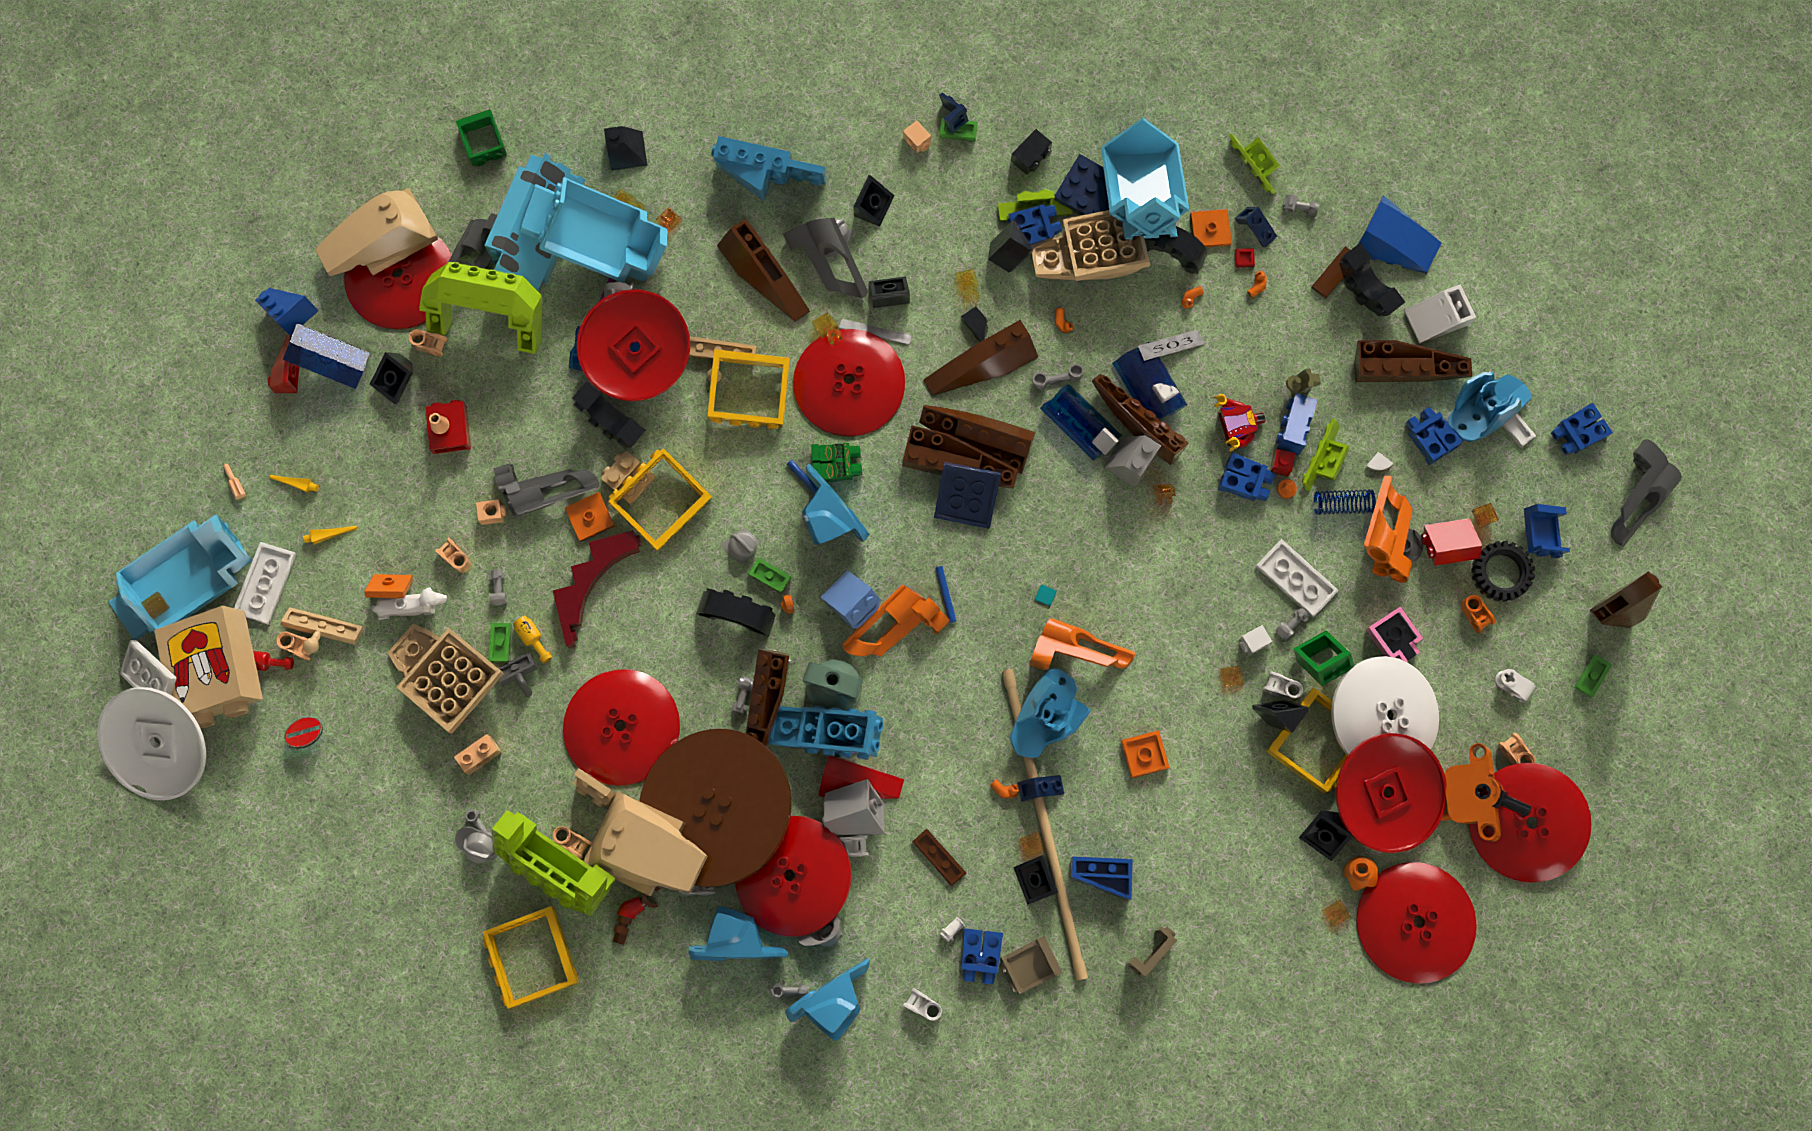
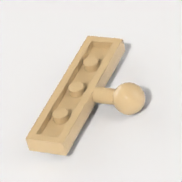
[689,336,757,382]
[281,607,363,654]

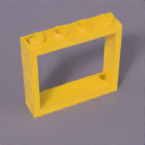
[707,349,790,430]
[608,448,712,551]
[1266,687,1347,794]
[482,906,580,1009]

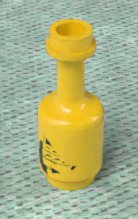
[513,616,553,664]

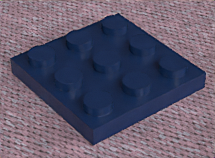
[1054,154,1109,215]
[934,462,1001,529]

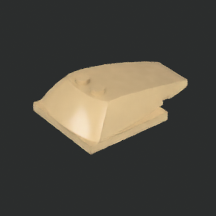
[315,188,439,277]
[1031,210,1150,281]
[387,624,504,734]
[584,791,708,896]

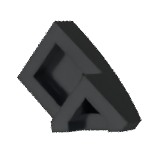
[961,306,988,342]

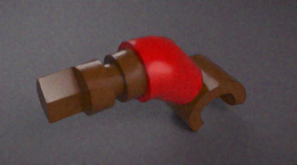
[613,886,661,945]

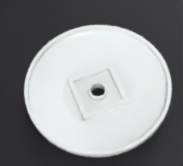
[1331,657,1439,756]
[97,687,206,800]

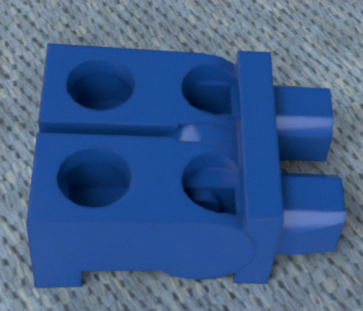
[1006,204,1062,245]
[1551,402,1613,455]
[1405,407,1463,465]
[1218,452,1276,501]
[961,928,1003,984]

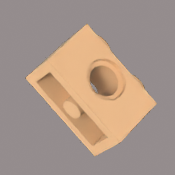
[454,734,502,775]

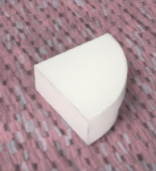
[1152,383,1179,403]
[1366,452,1393,471]

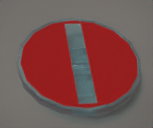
[284,717,323,749]

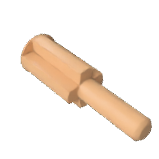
[223,464,246,500]

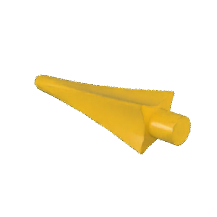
[269,475,319,494]
[303,526,357,545]

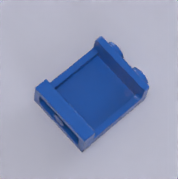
[1523,504,1570,558]

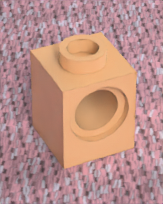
[903,120,931,153]
[476,499,507,525]

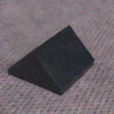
[853,175,895,227]
[988,220,1034,272]
[869,276,910,308]
[1252,700,1308,733]
[1014,855,1058,905]

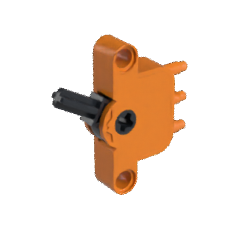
[1441,743,1532,842]

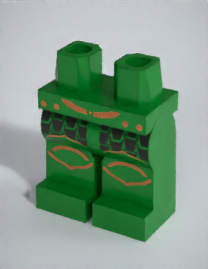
[811,442,863,483]

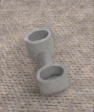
[1032,363,1084,389]

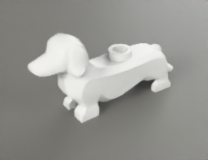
[371,587,447,620]

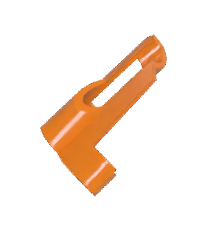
[1364,476,1413,583]
[842,584,950,656]
[1029,618,1135,671]

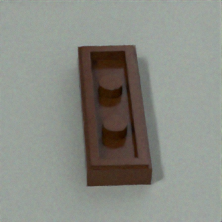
[1311,246,1350,299]
[912,829,966,886]

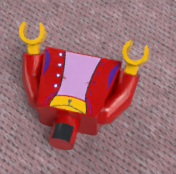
[1213,394,1266,452]

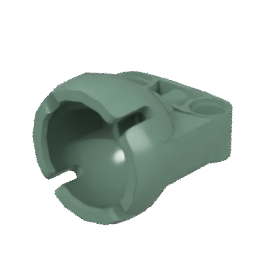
[802,659,863,711]

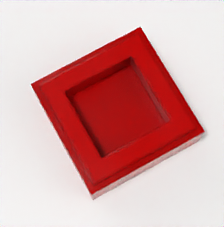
[1235,248,1255,268]

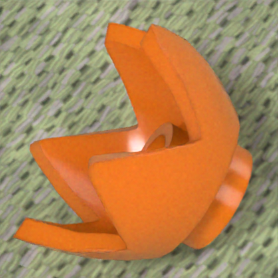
[1342,856,1378,891]

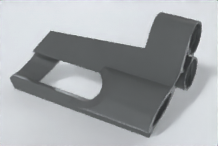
[448,213,497,269]
[783,218,868,298]
[1611,439,1682,547]
[493,463,600,517]

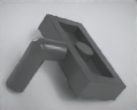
[498,652,537,697]

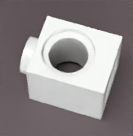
[1239,625,1272,656]

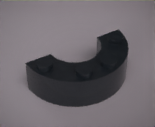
[1144,226,1207,274]
[1339,242,1405,317]
[572,381,646,449]
[696,588,776,637]

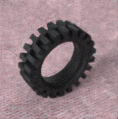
[1471,541,1535,602]

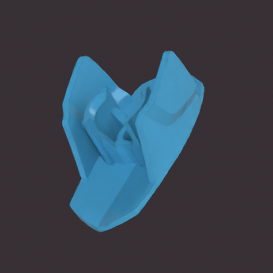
[1448,371,1532,442]
[802,464,870,545]
[1009,668,1091,758]
[688,906,788,961]
[785,958,870,1041]

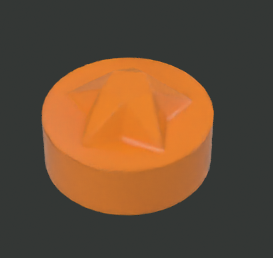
[1277,479,1297,499]
[781,595,794,615]

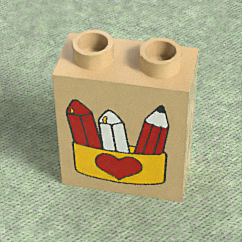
[154,606,263,729]

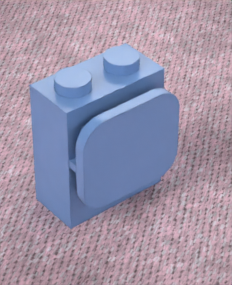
[820,570,881,628]

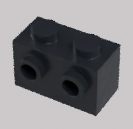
[1011,129,1052,175]

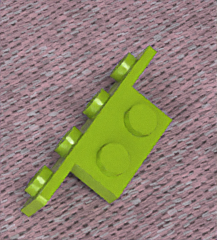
[1228,133,1281,194]
[998,189,1073,222]
[1302,419,1350,492]

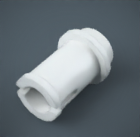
[940,917,965,942]

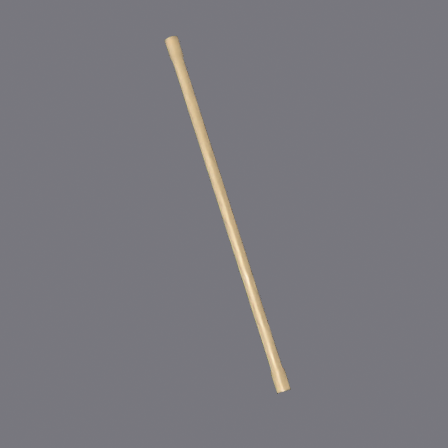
[1002,669,1088,981]

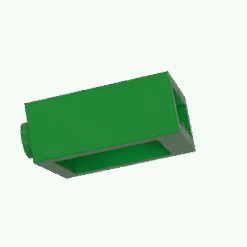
[456,109,507,166]
[1293,630,1355,686]

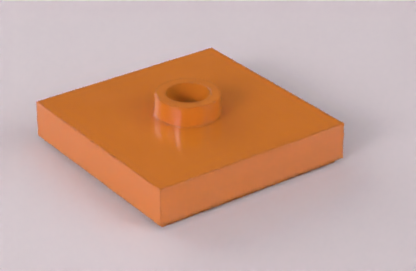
[1190,209,1232,247]
[564,492,615,542]
[364,574,413,598]
[1121,730,1170,779]

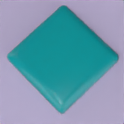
[1035,584,1057,606]

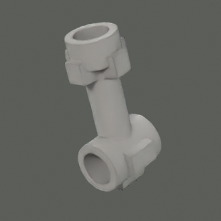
[1283,195,1319,216]
[489,569,507,607]
[1275,608,1310,641]
[732,676,753,714]
[465,809,492,836]
[770,983,808,999]

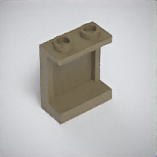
[1126,927,1177,978]
[999,936,1063,995]

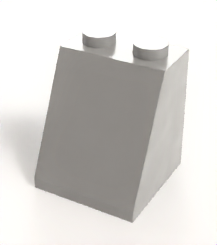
[1104,435,1161,488]
[822,779,884,835]

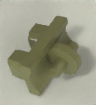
[1286,369,1321,398]

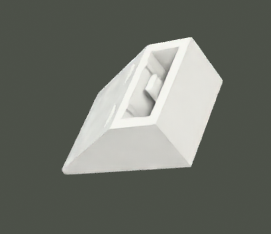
[1404,284,1476,344]

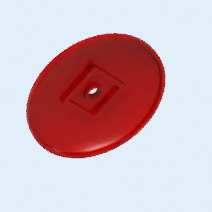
[344,236,451,329]
[577,289,691,402]
[793,329,905,437]
[563,669,680,786]
[1335,733,1447,853]
[1468,763,1592,883]
[735,816,852,937]
[1356,862,1477,983]

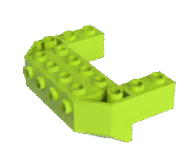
[419,262,542,354]
[492,810,615,916]

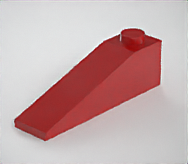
[268,325,303,394]
[818,756,904,799]

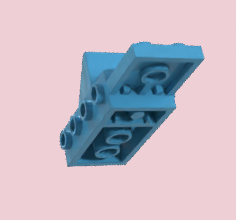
[711,136,827,200]
[768,705,884,760]

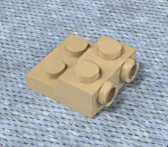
[601,451,656,505]
[573,768,616,807]

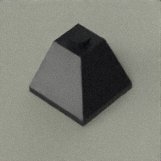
[604,126,647,171]
[369,352,413,404]
[1299,810,1353,861]

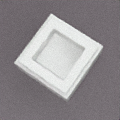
[1092,428,1119,455]

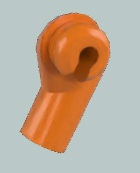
[1247,271,1267,298]
[1181,286,1204,309]
[1055,308,1073,333]
[990,779,1019,798]

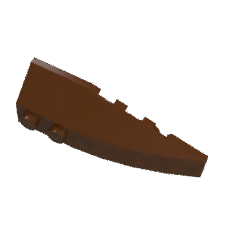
[923,320,1038,396]

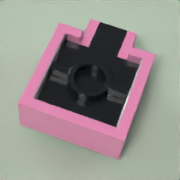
[1366,607,1423,662]

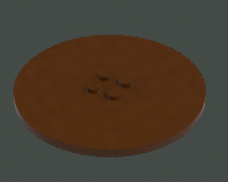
[640,729,792,888]

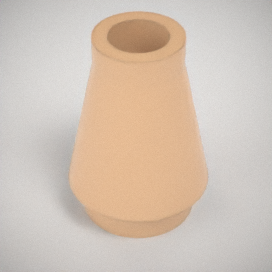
[429,413,449,434]

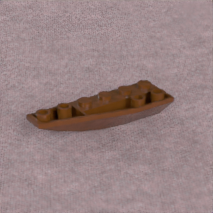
[717,218,810,322]
[1354,340,1473,382]
[1092,374,1189,465]
[919,405,1036,474]
[902,425,1018,489]
[1590,571,1662,628]
[746,649,789,746]

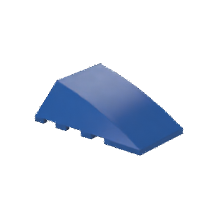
[1357,195,1442,273]

